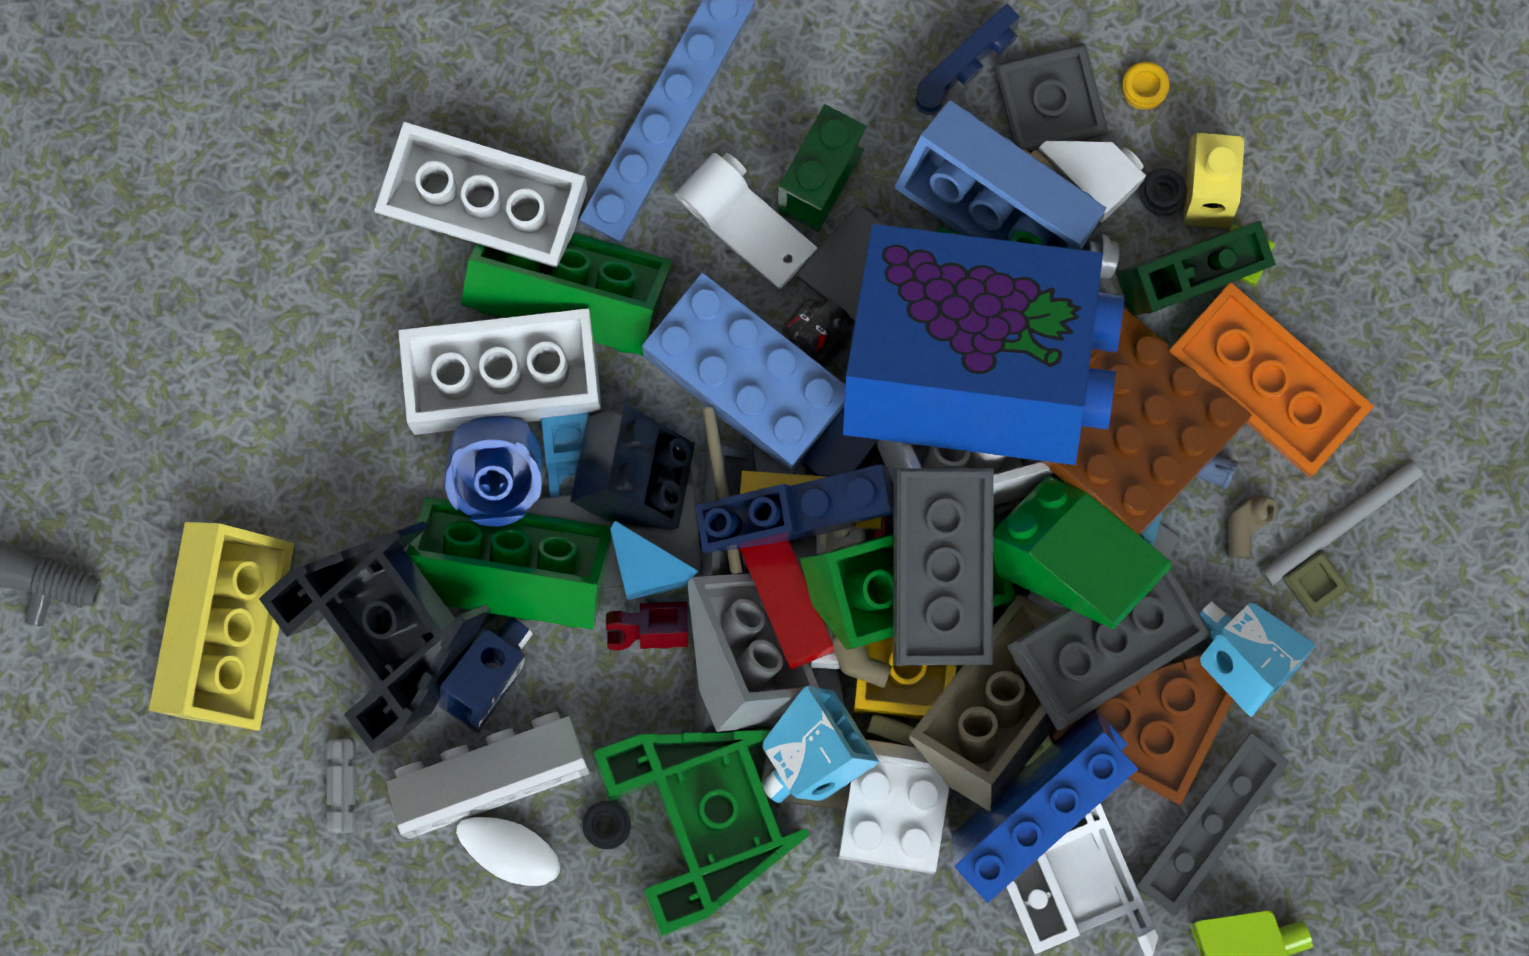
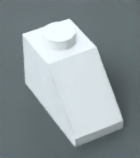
[1038,141,1146,224]

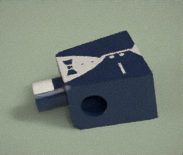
[439,618,533,733]

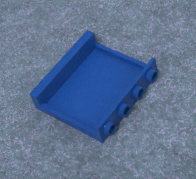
[951,708,1138,903]

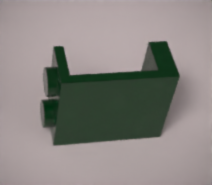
[778,104,867,233]

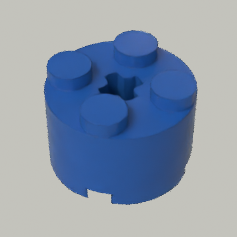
[445,416,542,527]

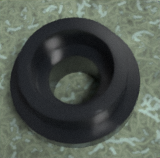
[1139,168,1187,216]
[582,801,631,850]

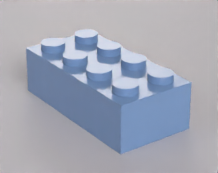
[894,100,1106,250]
[642,272,846,474]

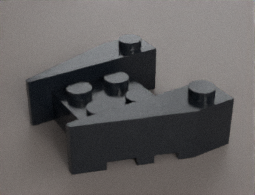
[259,521,490,753]

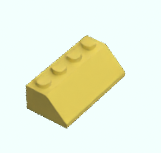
[149,522,295,731]

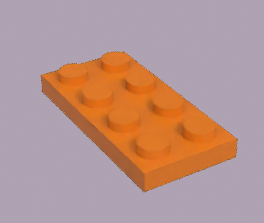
[1168,283,1374,479]

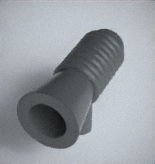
[0,540,101,626]

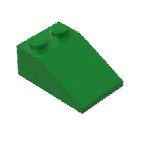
[993,475,1171,630]

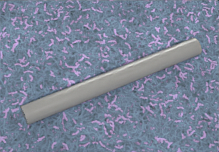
[1260,460,1423,586]

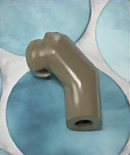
[1227,495,1278,559]

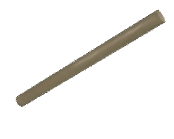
[702,407,742,574]

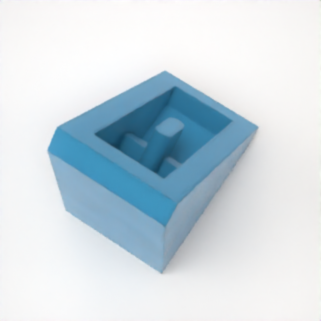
[610,521,698,600]

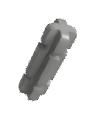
[327,738,356,833]

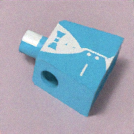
[1199,601,1316,717]
[761,686,880,803]

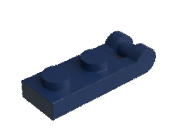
[915,3,1020,115]

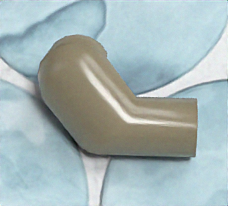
[832,634,892,688]

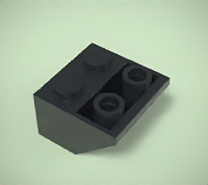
[570,403,695,530]

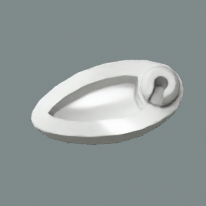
[456,817,560,886]

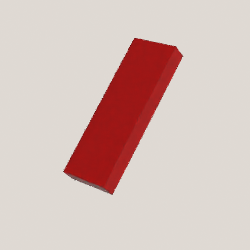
[740,540,834,670]

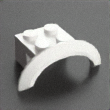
[838,740,949,874]
[1007,803,1158,956]

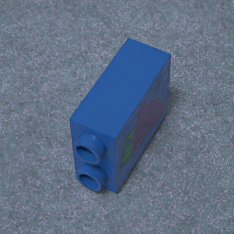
[843,224,1125,465]

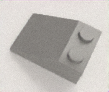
[687,573,819,732]

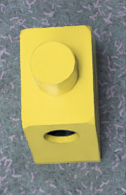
[1183,133,1245,229]

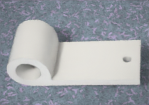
[675,152,818,291]

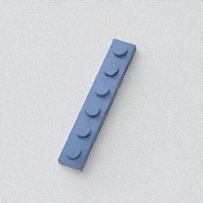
[579,0,755,245]

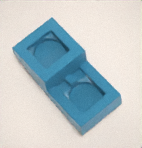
[541,413,589,498]

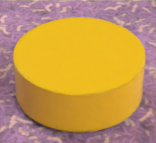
[1121,62,1170,110]

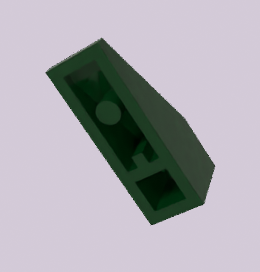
[1115,220,1276,316]

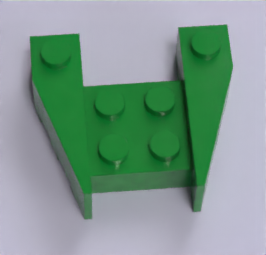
[592,730,809,938]

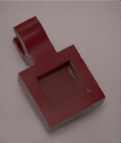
[606,601,689,651]

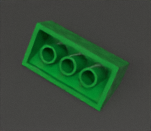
[461,233,673,356]
[406,497,612,630]
[800,513,1015,650]

